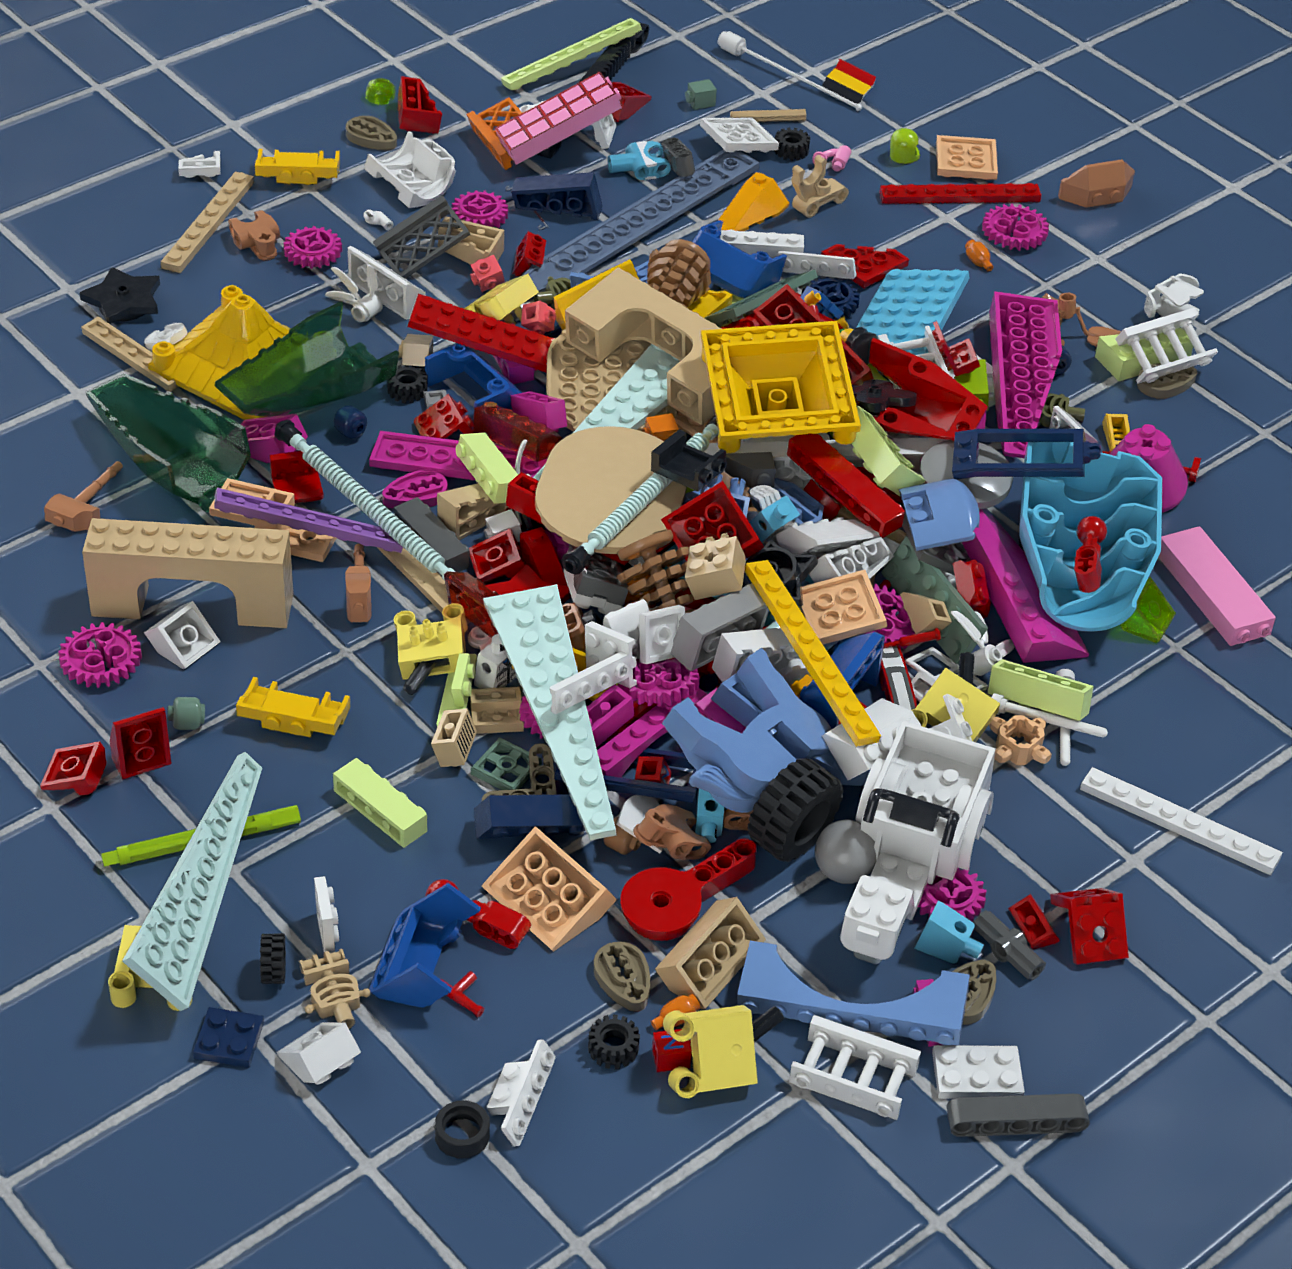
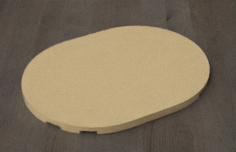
[546,329,679,432]
[535,426,687,554]

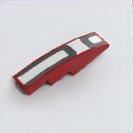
[879,645,917,710]

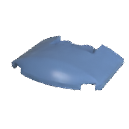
[899,478,980,551]

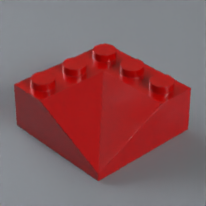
[661,481,764,561]

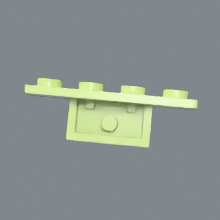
[436,653,477,727]

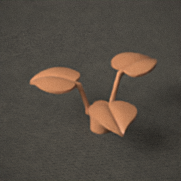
[1042,293,1122,346]

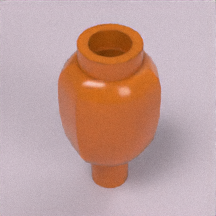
[965,240,994,272]
[651,994,701,1031]

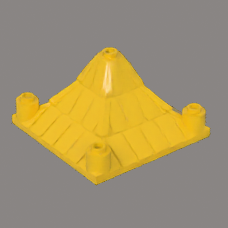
[148,285,336,420]
[701,321,861,453]

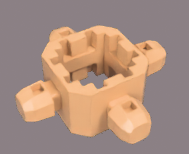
[989,715,1052,765]

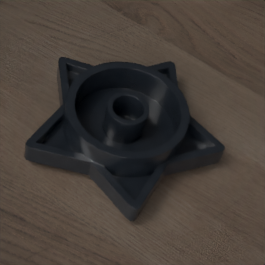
[80,267,160,324]
[742,540,818,606]

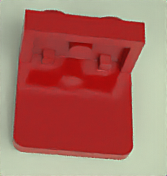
[932,321,981,377]
[414,394,475,439]
[269,451,324,503]

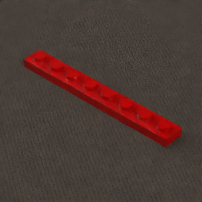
[879,183,1042,204]

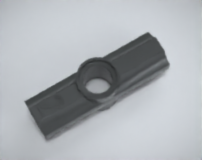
[973,910,1046,980]

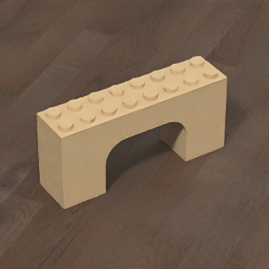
[565,267,721,425]
[82,518,293,628]

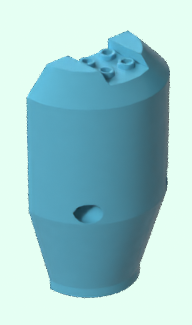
[1019,442,1162,631]

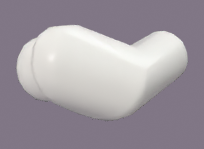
[363,210,394,231]

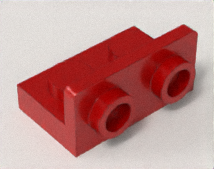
[513,231,546,277]

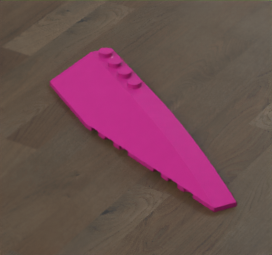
[989,291,1062,459]
[920,457,1089,663]

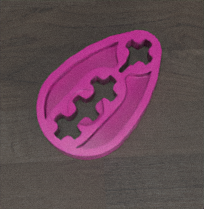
[382,470,447,508]

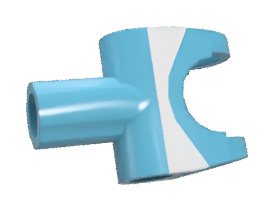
[607,141,671,180]

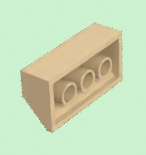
[655,897,766,1009]

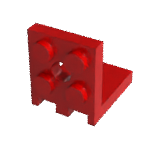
[1050,888,1129,964]

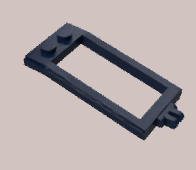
[952,429,1101,480]
[554,742,698,803]

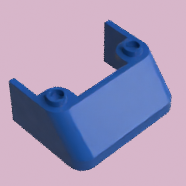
[692,220,787,298]
[425,343,523,432]
[799,632,885,729]
[369,883,481,1008]

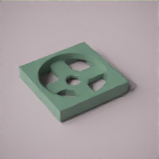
[471,737,542,790]

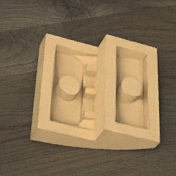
[470,687,524,734]

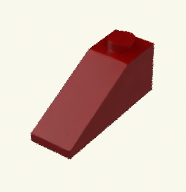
[520,527,568,587]

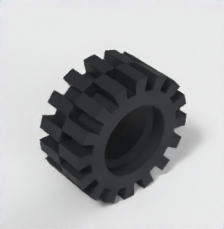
[774,127,810,161]
[387,365,427,403]
[260,933,286,984]
[588,1014,640,1069]

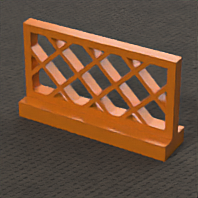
[466,97,522,170]

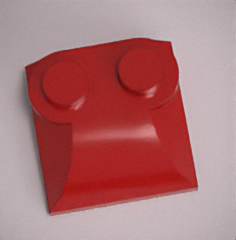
[469,528,526,583]
[953,560,991,618]
[40,741,107,795]

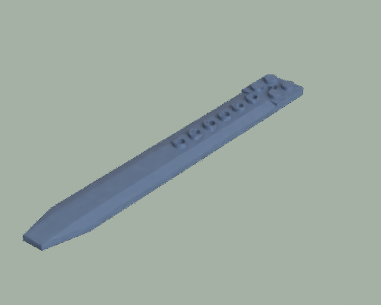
[522,150,759,292]

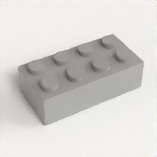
[670,583,769,671]

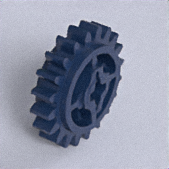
[801,276,860,319]

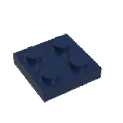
[193,1007,264,1068]

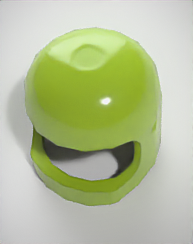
[890,128,920,164]

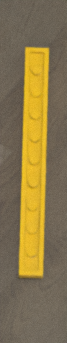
[744,560,881,747]

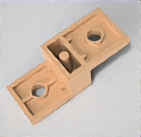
[209,478,337,562]

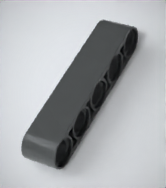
[946,1094,1090,1137]

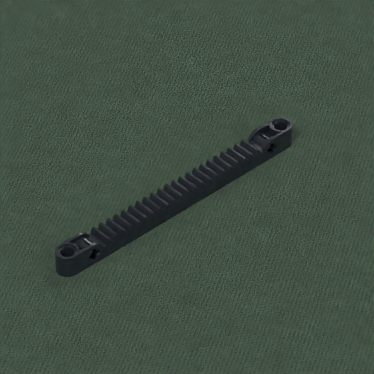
[536,22,649,159]

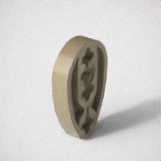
[346,116,397,150]
[1137,363,1197,399]
[593,942,650,1012]
[952,959,996,1025]

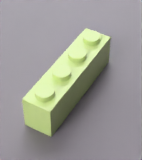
[456,433,518,504]
[988,659,1094,721]
[333,758,427,848]

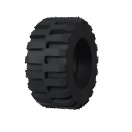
[748,758,844,862]

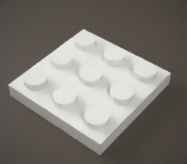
[700,118,779,153]

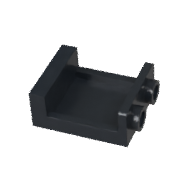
[651,430,727,491]

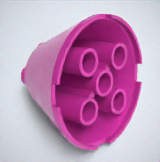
[1109,424,1188,513]

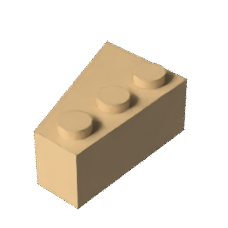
[438,216,504,264]
[437,483,508,541]

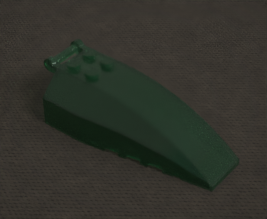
[215,301,399,417]
[85,373,251,513]

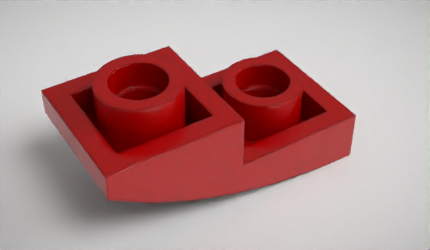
[803,479,841,521]

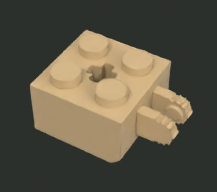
[685,533,746,600]

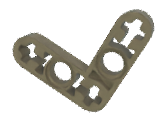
[481,744,557,802]

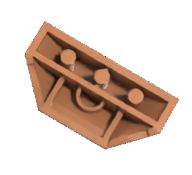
[1058,159,1135,208]

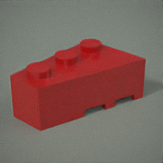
[398,76,442,134]

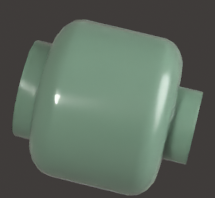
[167,697,205,730]

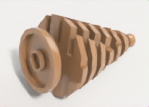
[647,239,711,308]
[617,530,694,613]

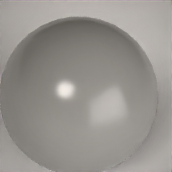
[815,820,876,884]

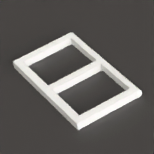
[905,647,988,692]

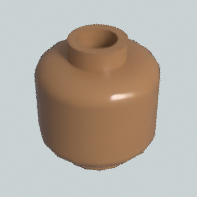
[604,816,642,855]

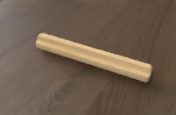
[730,109,807,122]

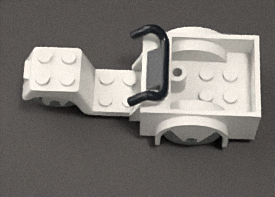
[840,721,996,964]

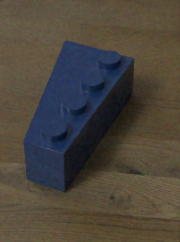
[511,172,603,220]
[474,795,585,839]

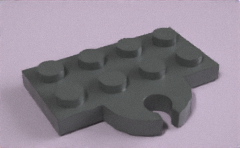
[899,502,969,576]

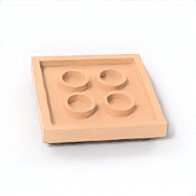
[936,135,998,180]
[800,569,887,645]

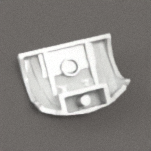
[364,132,456,208]

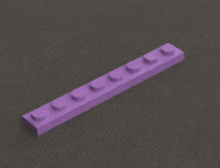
[214,488,403,553]

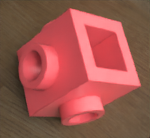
[470,255,505,292]
[521,301,556,335]

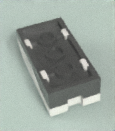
[564,545,628,615]

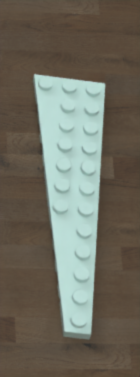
[533,344,680,481]
[483,584,616,840]
[122,752,262,1011]

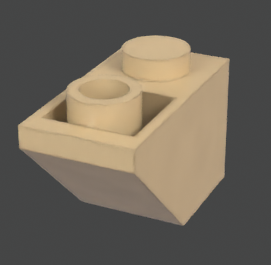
[900,592,952,634]

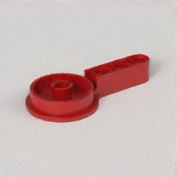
[620,838,757,941]

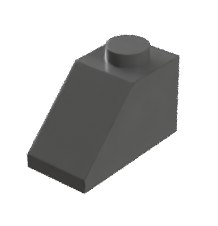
[724,452,776,488]

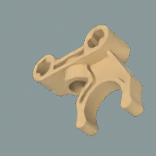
[791,155,849,218]

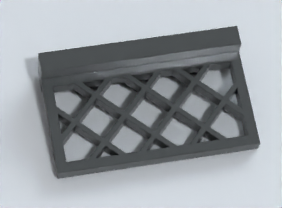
[373,195,471,279]

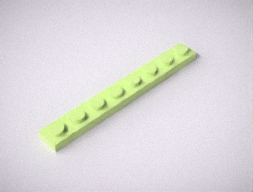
[501,18,642,90]

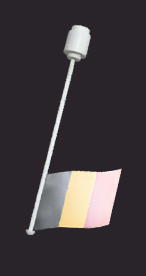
[718,31,876,111]

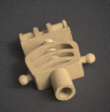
[299,949,371,1028]

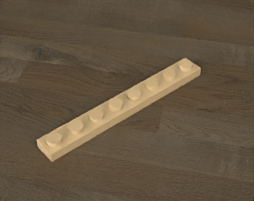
[161,172,254,273]

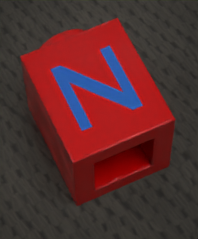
[635,756,671,784]
[652,1029,692,1072]

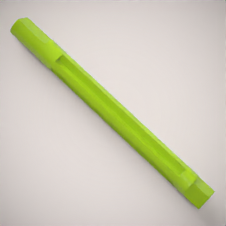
[101,805,301,867]

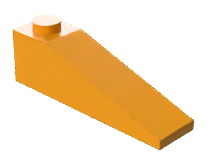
[718,172,789,231]

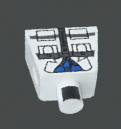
[474,634,516,689]

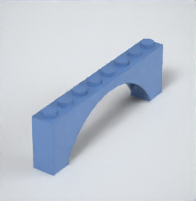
[737,941,970,1046]

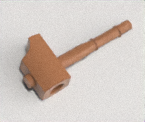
[44,461,123,531]
[345,544,372,622]

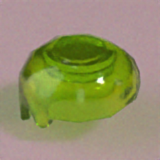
[365,78,396,105]

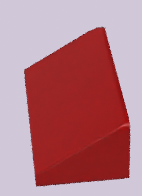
[1008,894,1060,950]

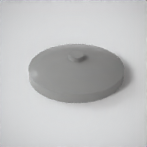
[919,440,1013,509]

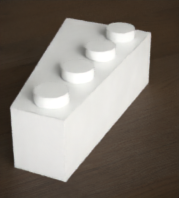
[809,537,894,583]
[712,628,800,682]

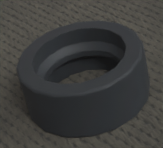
[435,1100,490,1158]

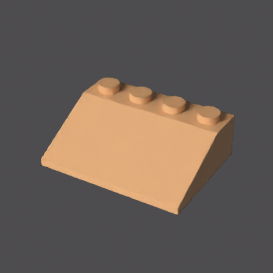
[482,826,617,952]

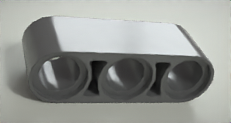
[662,138,695,177]

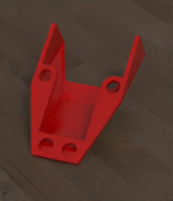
[869,338,988,441]

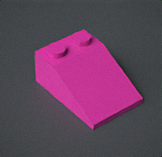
[221,414,308,463]

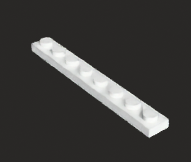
[1080,767,1283,875]

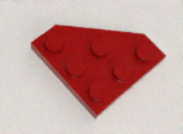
[821,244,909,288]

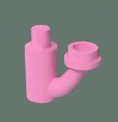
[812,145,851,172]

